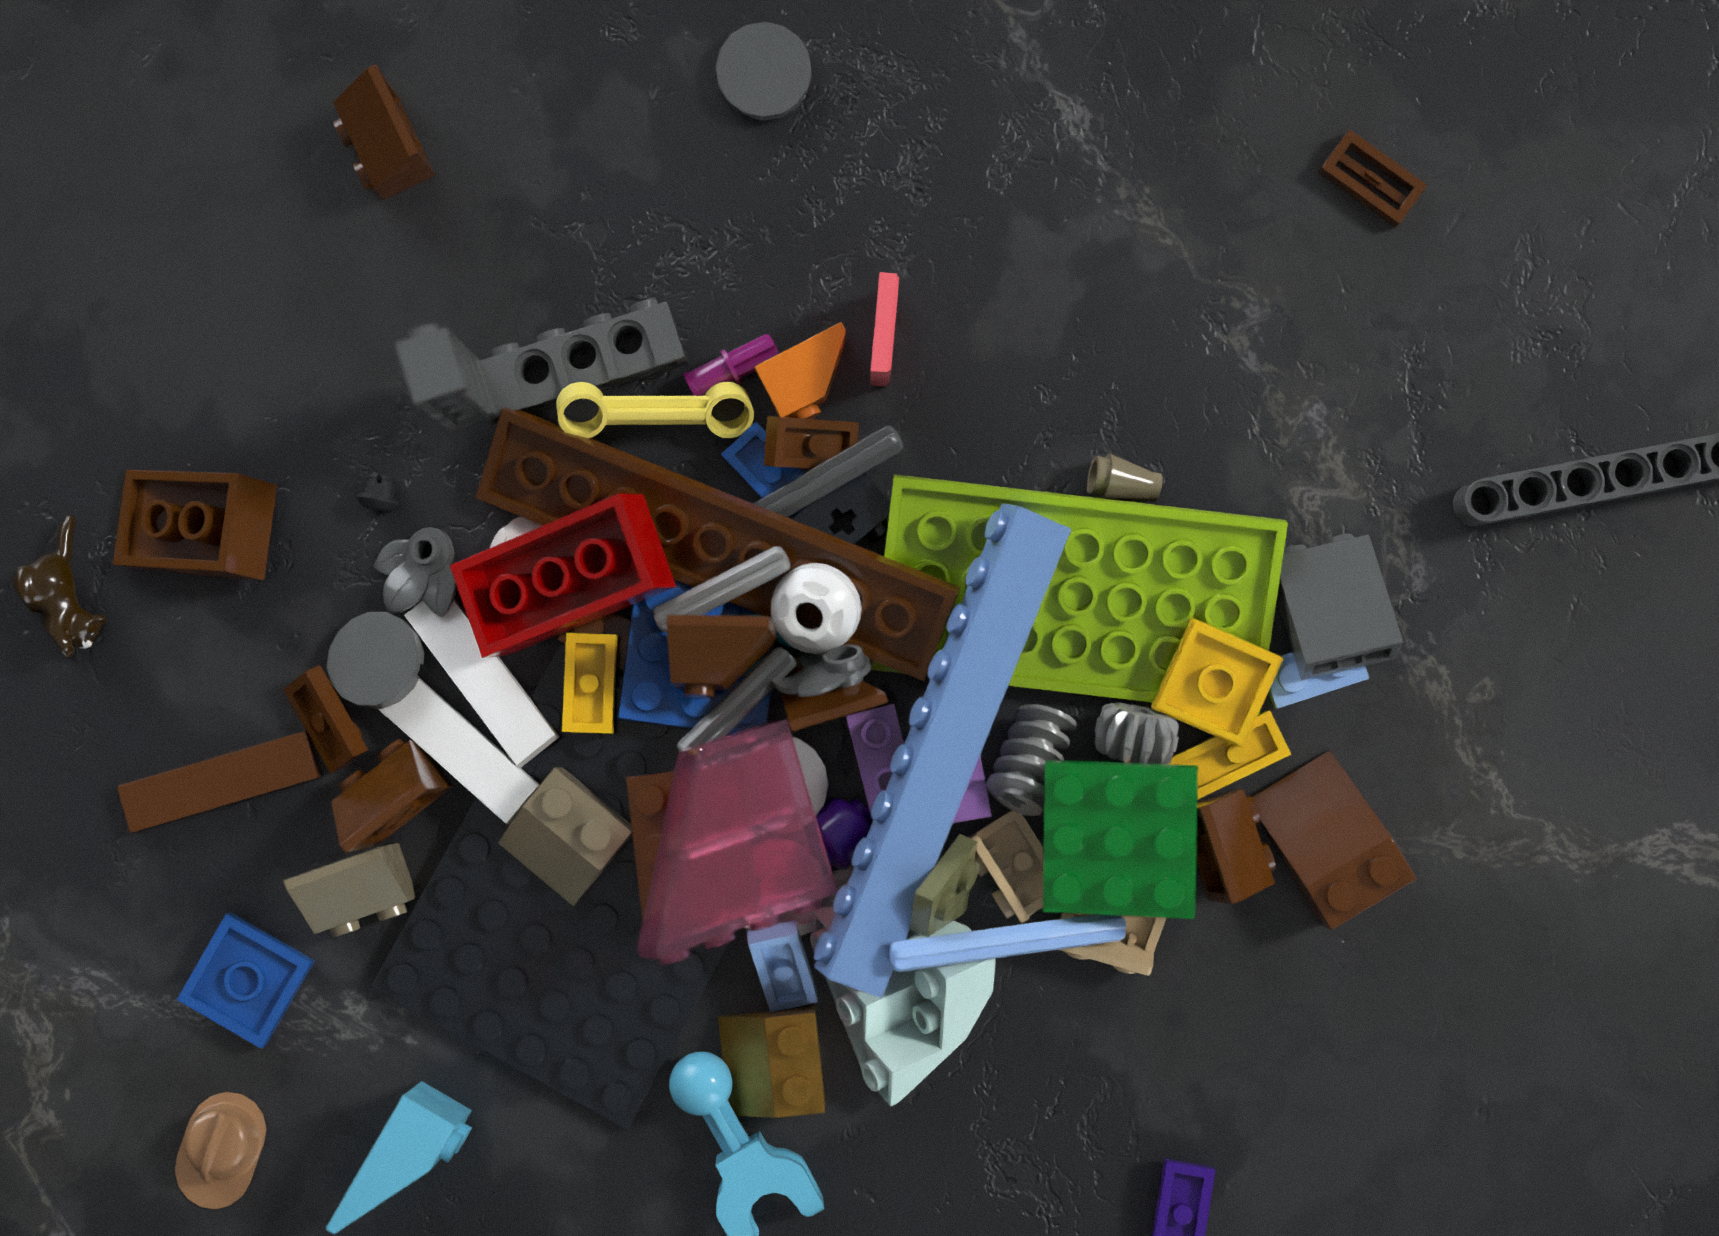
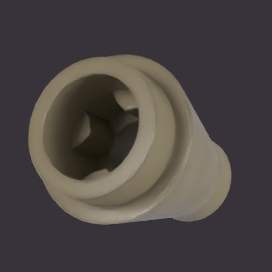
[1087,453,1163,502]

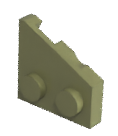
[910,834,980,937]

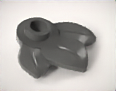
[374,527,457,617]
[772,644,871,697]

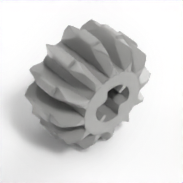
[1095,702,1179,764]

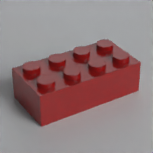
[450,493,676,658]

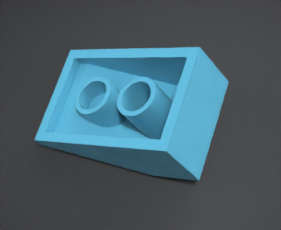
[326,1081,472,1234]

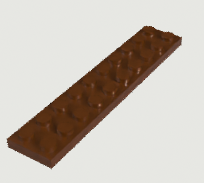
[476,407,961,681]

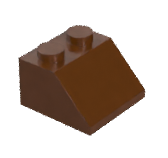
[333,64,436,200]
[1196,789,1276,904]

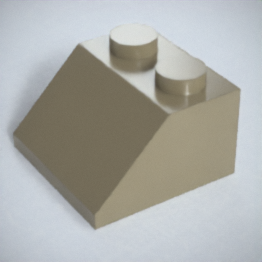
[498,767,633,906]
[284,843,417,938]

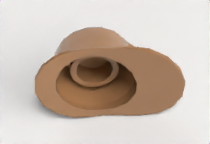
[175,1092,267,1209]

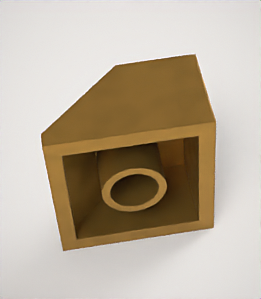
[718,1006,826,1118]

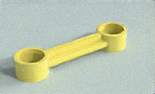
[556,382,754,438]

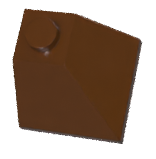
[667,615,778,698]
[780,658,888,732]

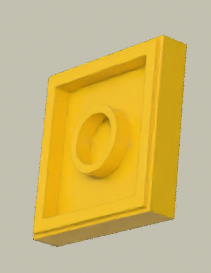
[1151,617,1284,748]

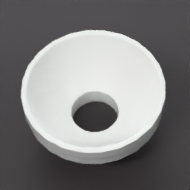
[770,563,861,654]

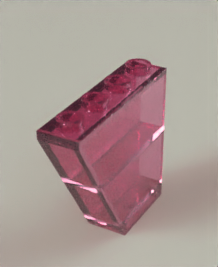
[637,719,838,965]

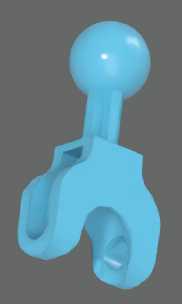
[669,1052,824,1236]

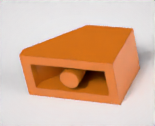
[754,322,846,419]

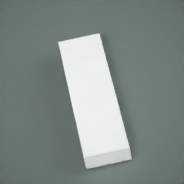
[404,598,559,767]
[379,678,540,825]

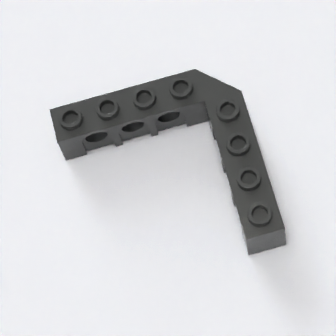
[395,299,688,431]

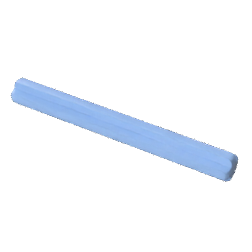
[889,914,1126,972]

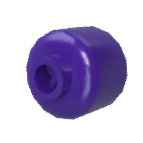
[802,797,873,871]

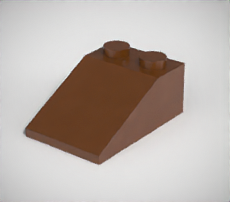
[113,470,277,581]
[331,739,454,853]
[1251,750,1417,930]

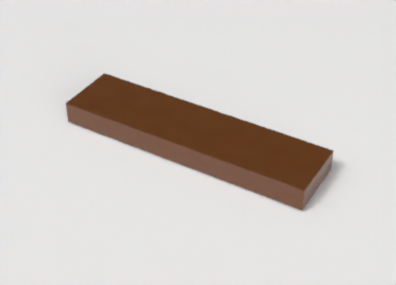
[117,731,322,833]

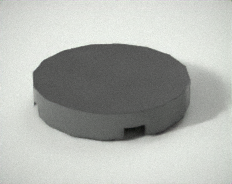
[716,22,812,121]
[327,612,424,709]

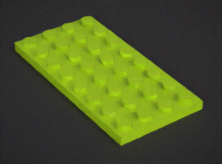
[871,474,1288,715]

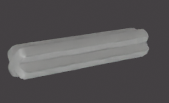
[653,546,791,632]

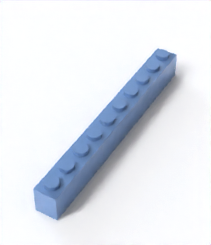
[814,504,1071,998]

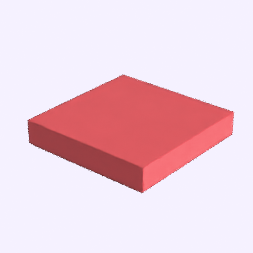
[870,272,899,387]

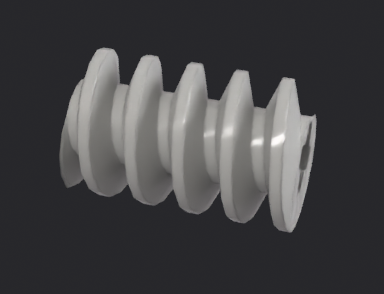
[986,704,1077,816]

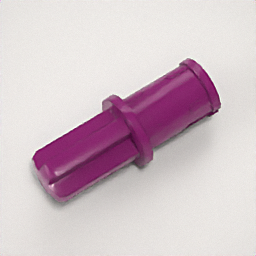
[683,335,779,396]

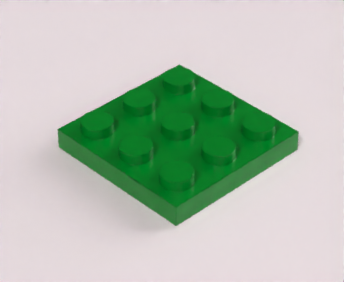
[1043,760,1198,919]

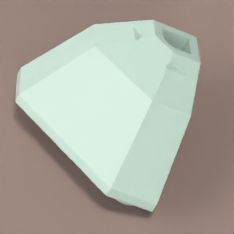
[810,907,996,1106]

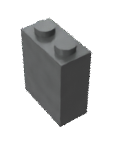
[1277,534,1403,680]

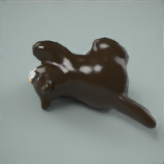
[13,515,107,659]

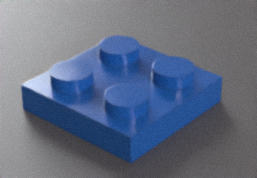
[177,913,315,1049]

